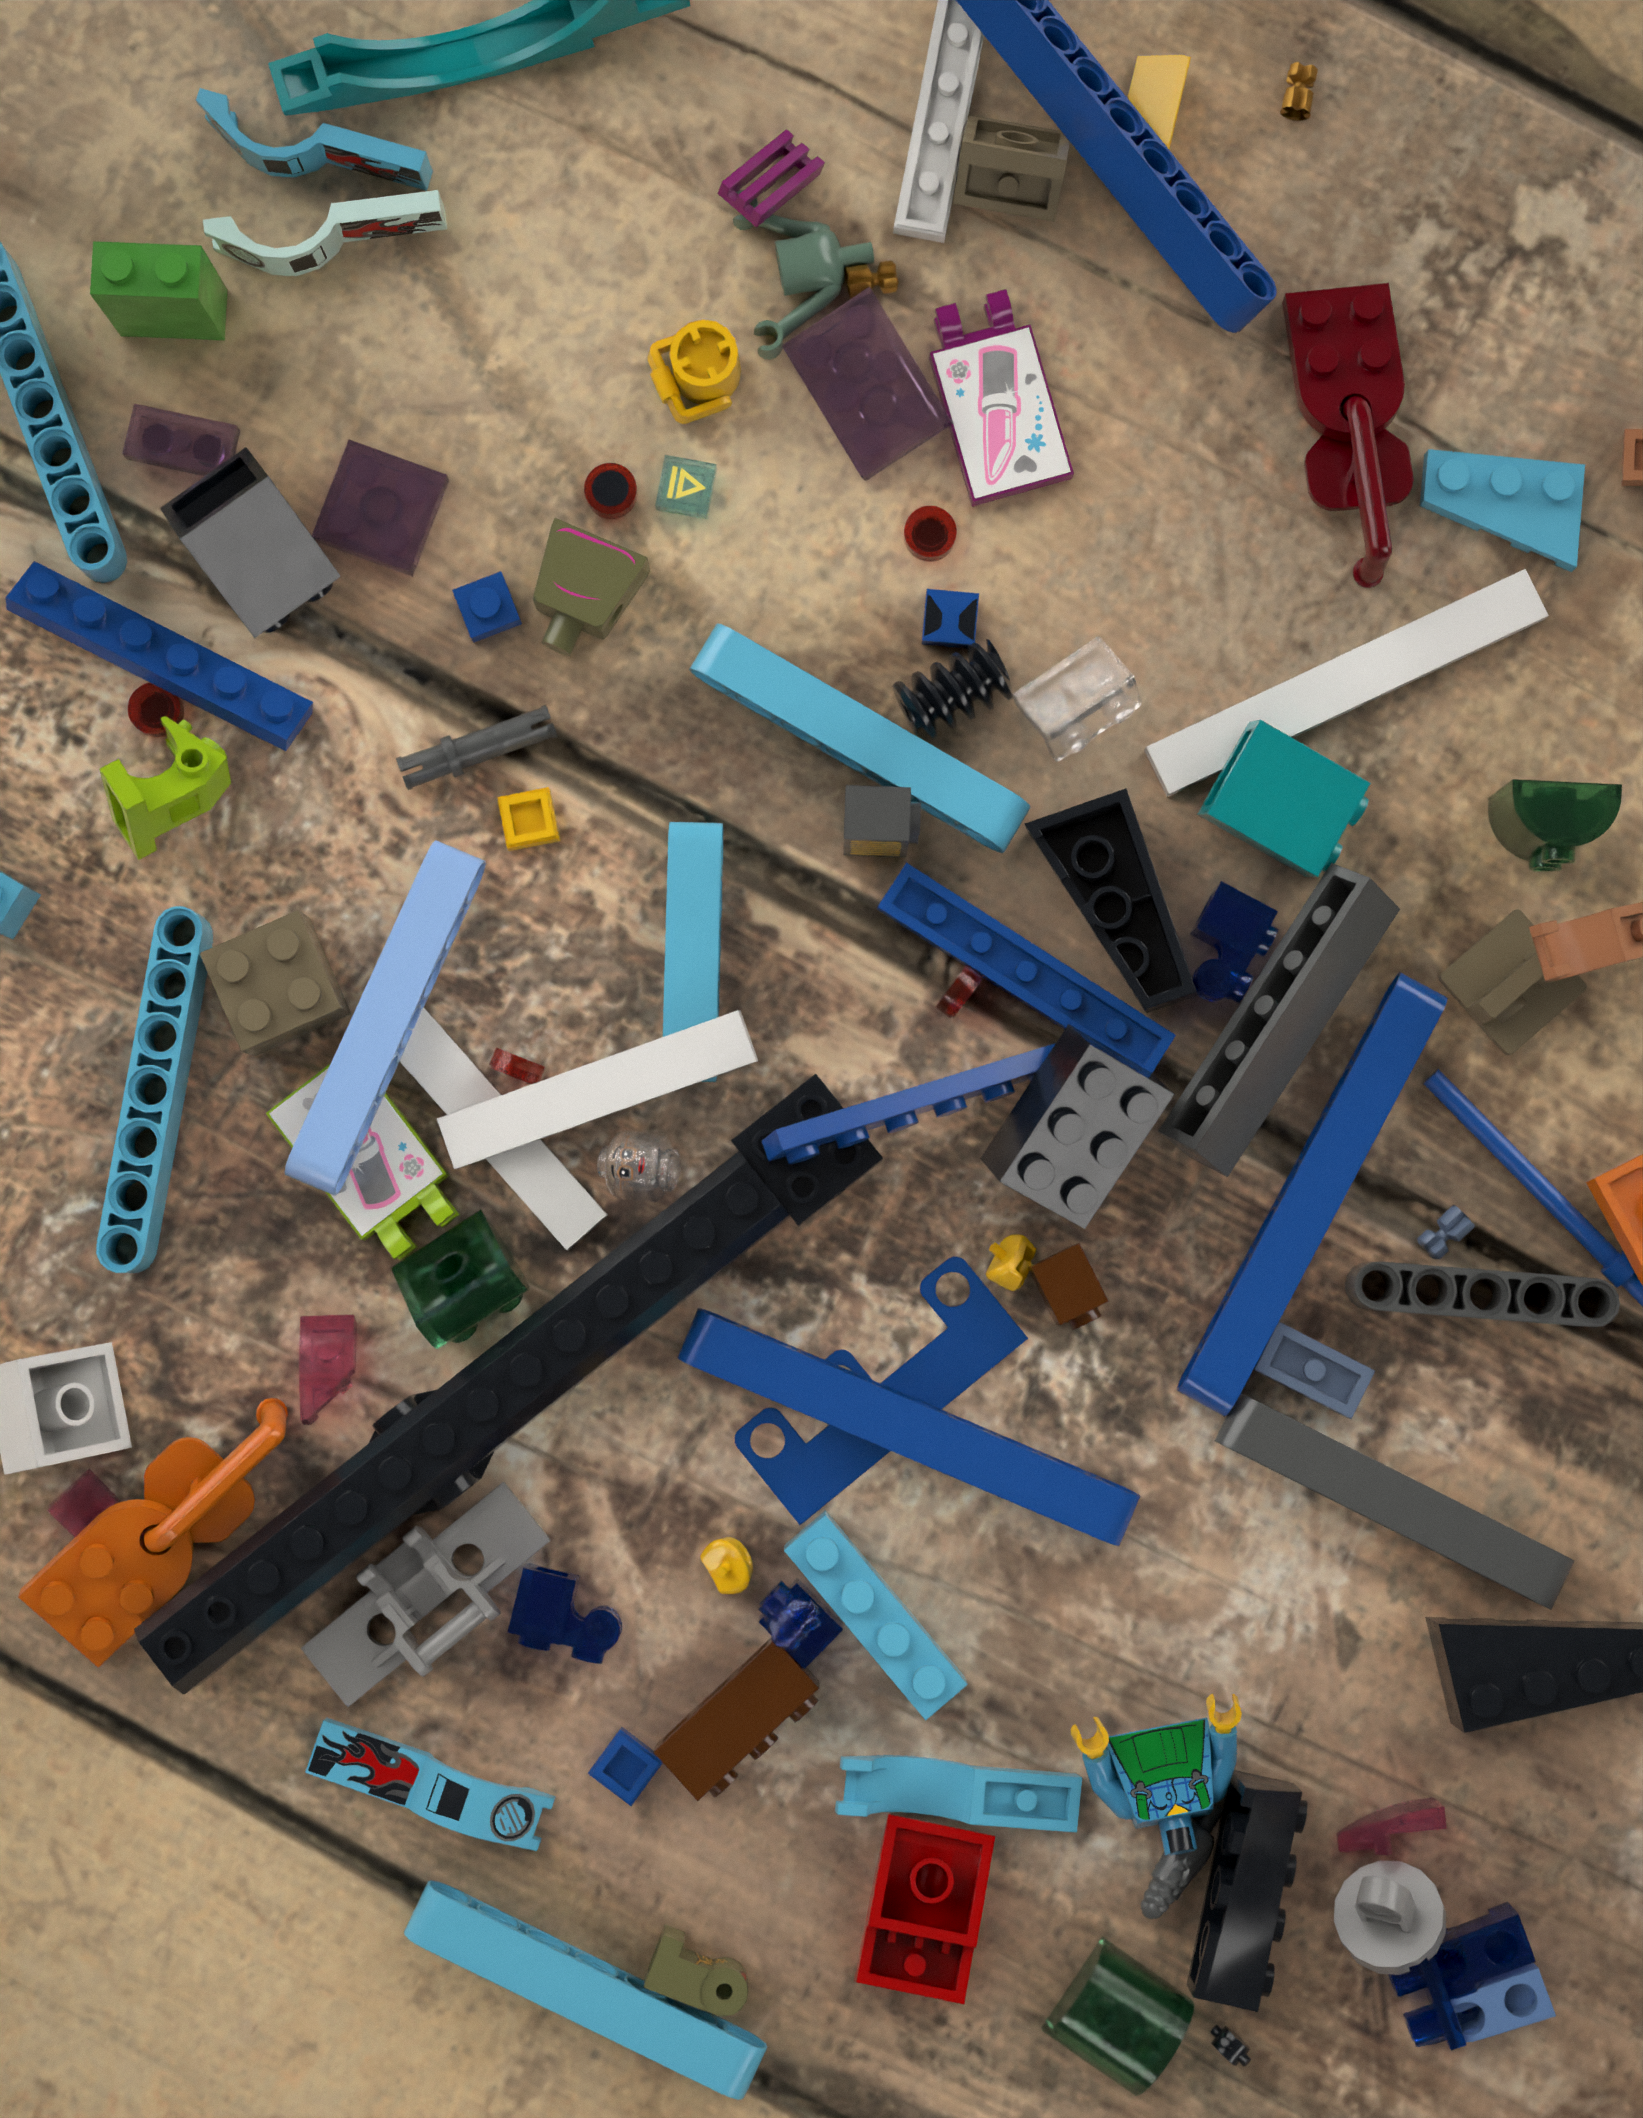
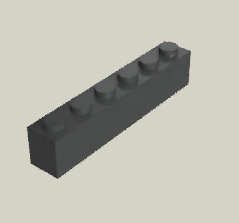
[1158,863,1400,1177]

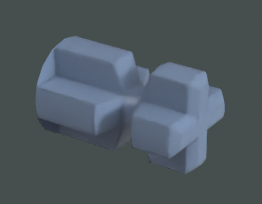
[1417,1205,1475,1259]

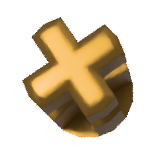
[1280,62,1318,121]
[845,260,899,299]

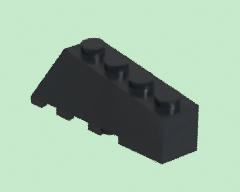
[1186,1770,1308,2012]

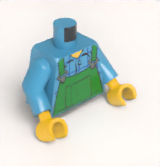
[1070,1694,1242,1856]

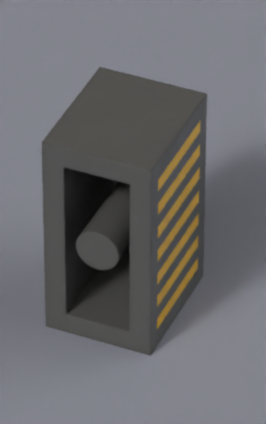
[843,785,921,857]

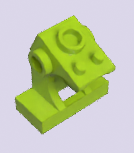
[99,716,231,860]

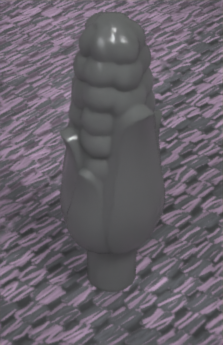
[1141,1803,1224,1919]

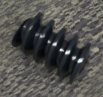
[892,639,1013,739]

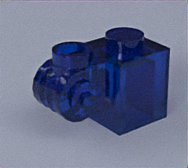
[1190,881,1279,1004]
[508,1563,623,1664]
[758,1578,843,1669]

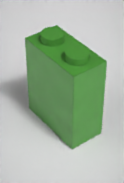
[90,241,228,340]

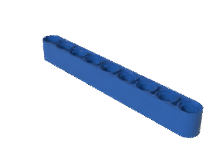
[956,0,1277,333]
[1177,972,1448,1417]
[677,1308,1140,1546]

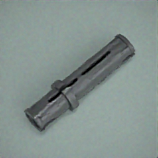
[396,705,558,790]

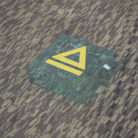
[655,455,717,519]

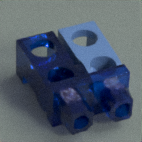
[1388,1902,1556,2051]

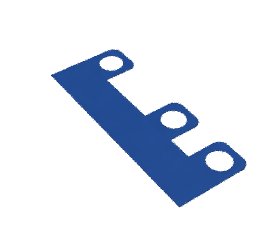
[735,1257,1028,1525]

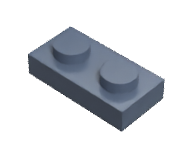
[1253,1322,1375,1419]

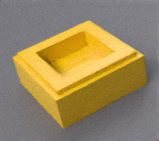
[497,787,560,851]

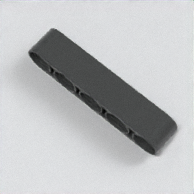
[1345,1261,1620,1327]

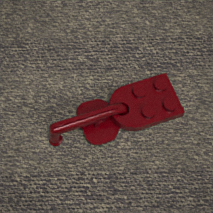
[1282,283,1414,588]

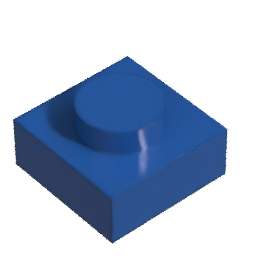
[452,571,522,643]

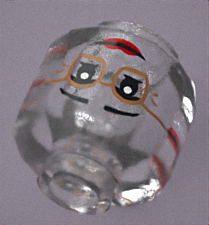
[597,1130,681,1203]

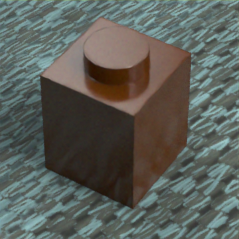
[1028,1243,1109,1330]

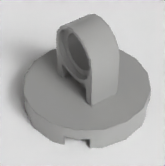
[1334,1860,1446,1975]

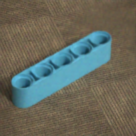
[663,822,723,1082]

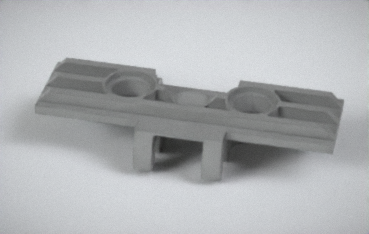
[301,1482,551,1707]

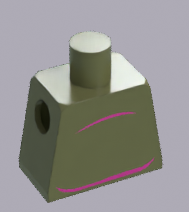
[533,518,650,656]

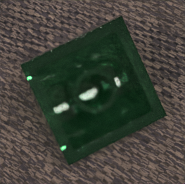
[1488,779,1622,872]
[391,1209,530,1349]
[1041,1936,1194,2096]

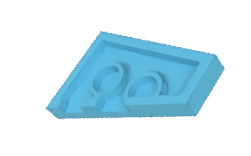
[1420,449,1585,572]

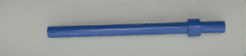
[1423,1069,1643,1307]

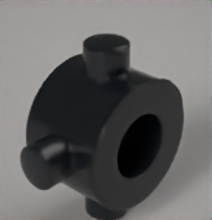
[1210,2025,1251,2067]

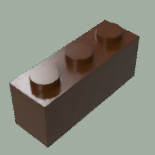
[653,1633,819,1801]

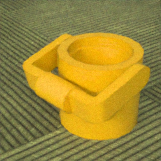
[647,319,741,424]

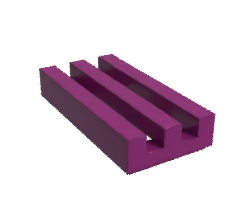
[717,129,825,228]

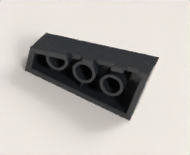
[1024,788,1197,1013]
[1425,1617,1643,1733]

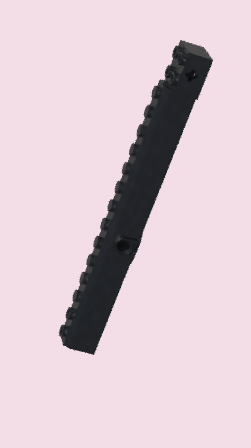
[134,1074,883,1695]

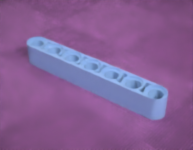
[284,840,486,1196]

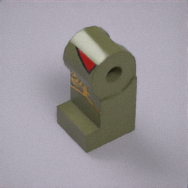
[643,1924,748,2017]

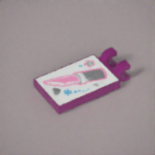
[929,289,1074,507]

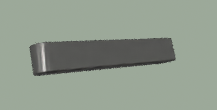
[1215,1394,1574,1610]

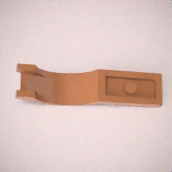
[1529,902,1643,982]

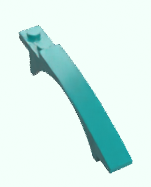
[268,0,691,116]

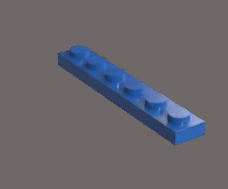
[5,561,313,751]
[877,862,1176,1073]
[762,1043,1056,1164]

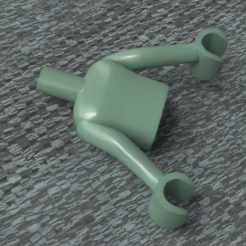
[730,190,874,360]

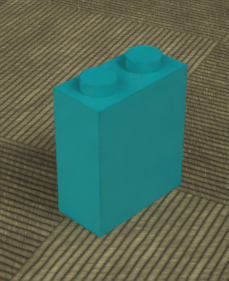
[1197,719,1371,877]

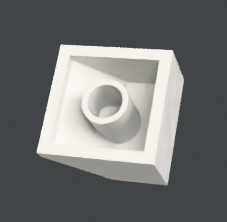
[0,1342,132,1475]

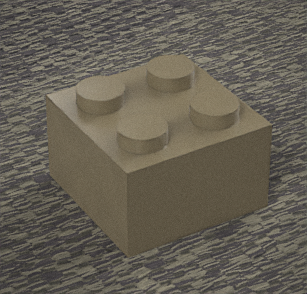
[199,910,351,1057]

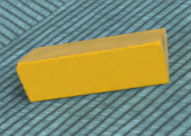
[1128,55,1191,149]

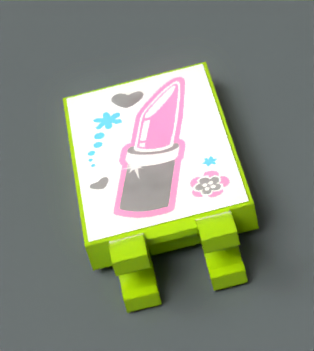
[266,1063,460,1260]

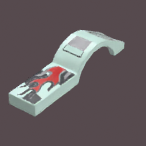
[203,190,447,276]

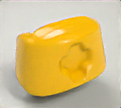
[985,1234,1036,1291]
[700,1537,753,1594]

